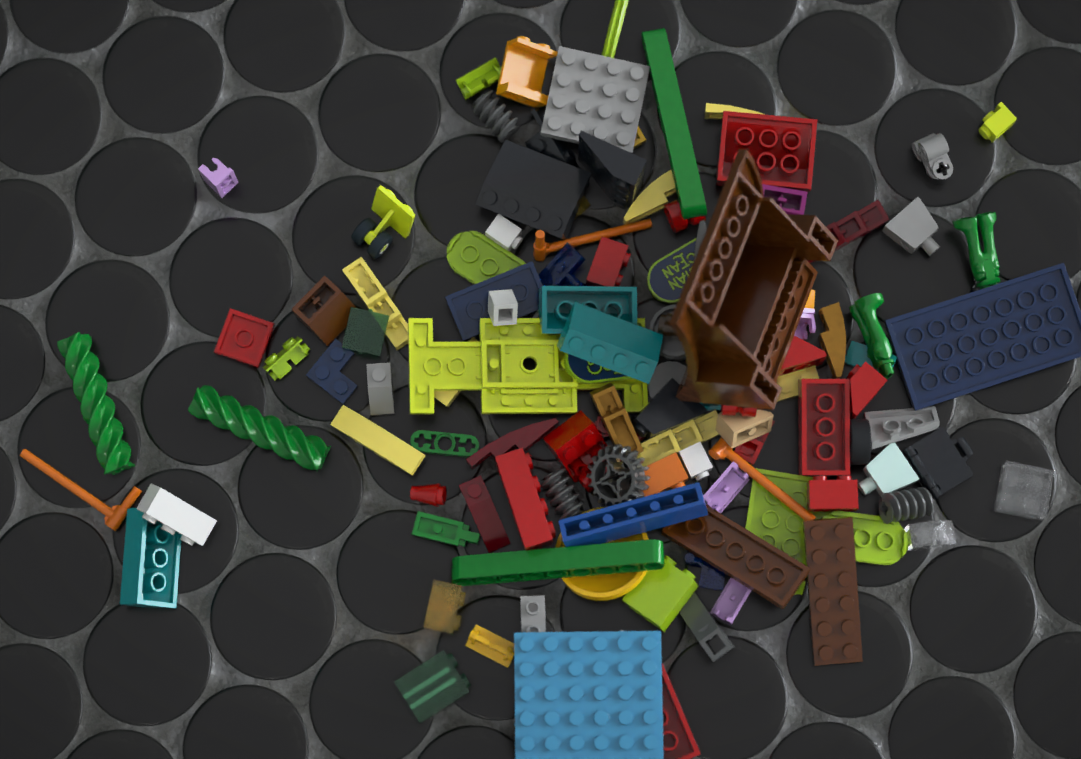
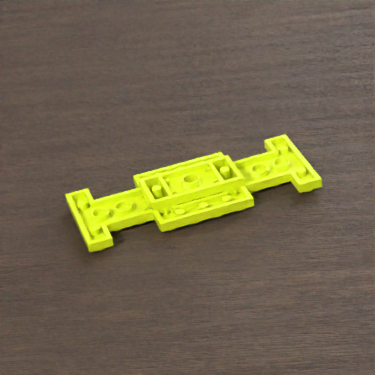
[408,318,648,414]

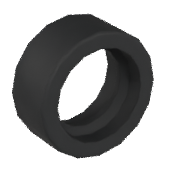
[850,419,871,465]

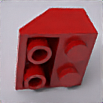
[543,410,607,483]

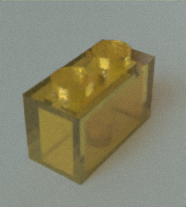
[424,580,466,635]

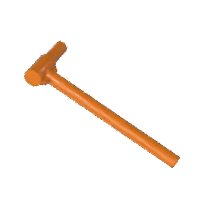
[533,218,652,261]
[709,437,816,520]
[20,449,142,532]

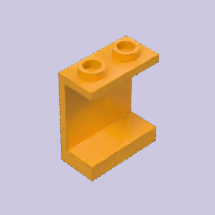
[496,36,558,108]

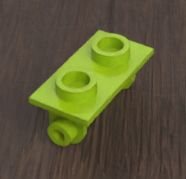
[456,57,502,100]
[262,336,310,381]

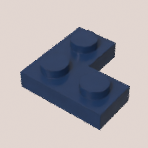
[306,338,358,405]

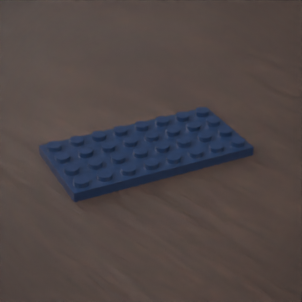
[884,263,1081,411]

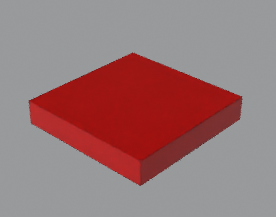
[214,308,275,368]

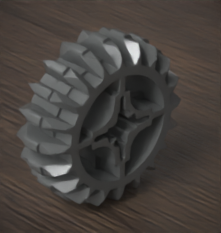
[586,444,651,507]

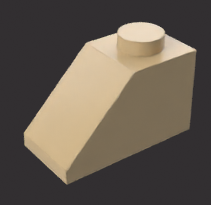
[716,409,774,448]

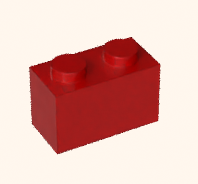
[586,237,631,287]
[807,476,858,512]

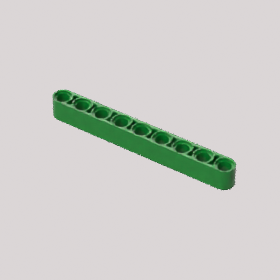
[641,28,707,219]
[452,539,664,586]

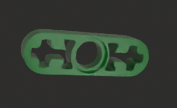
[410,430,480,458]

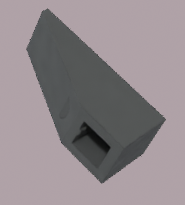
[679,592,735,662]

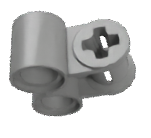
[912,133,953,179]

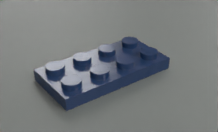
[445,261,543,341]

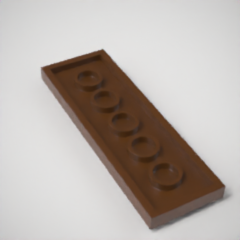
[662,505,810,610]
[803,517,863,666]

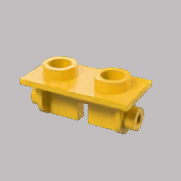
[465,624,514,668]

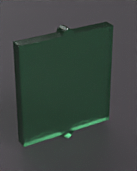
[342,307,389,356]

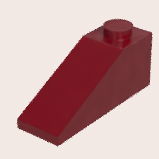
[459,475,511,553]

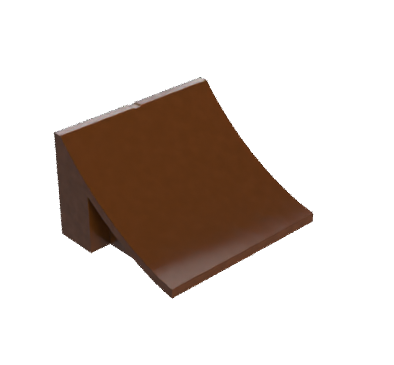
[669,149,838,410]

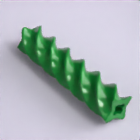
[57,332,136,475]
[188,385,332,471]

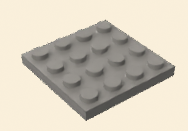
[540,46,650,153]

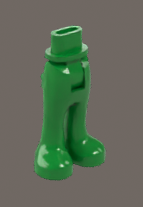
[952,211,1001,289]
[849,293,895,379]

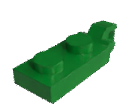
[412,511,480,547]

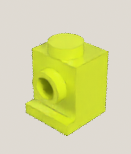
[978,102,1017,143]

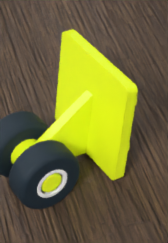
[351,185,415,259]

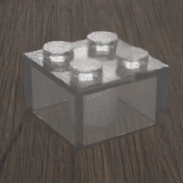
[994,461,1054,521]

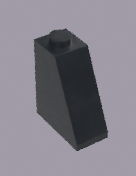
[631,378,707,439]

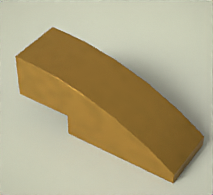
[818,302,846,379]
[589,383,644,461]

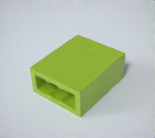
[622,555,699,632]

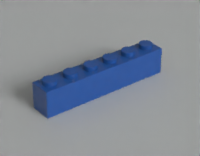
[558,482,709,547]

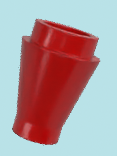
[410,483,447,507]

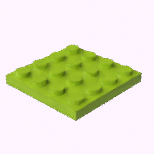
[745,468,830,565]

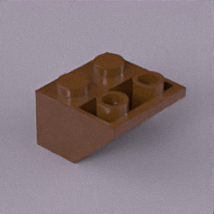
[292,275,361,346]

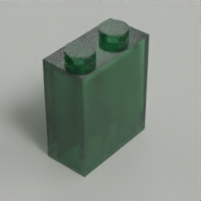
[394,650,471,724]

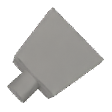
[882,197,940,256]

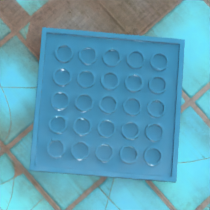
[514,631,664,759]

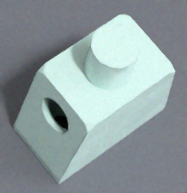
[858,442,919,496]

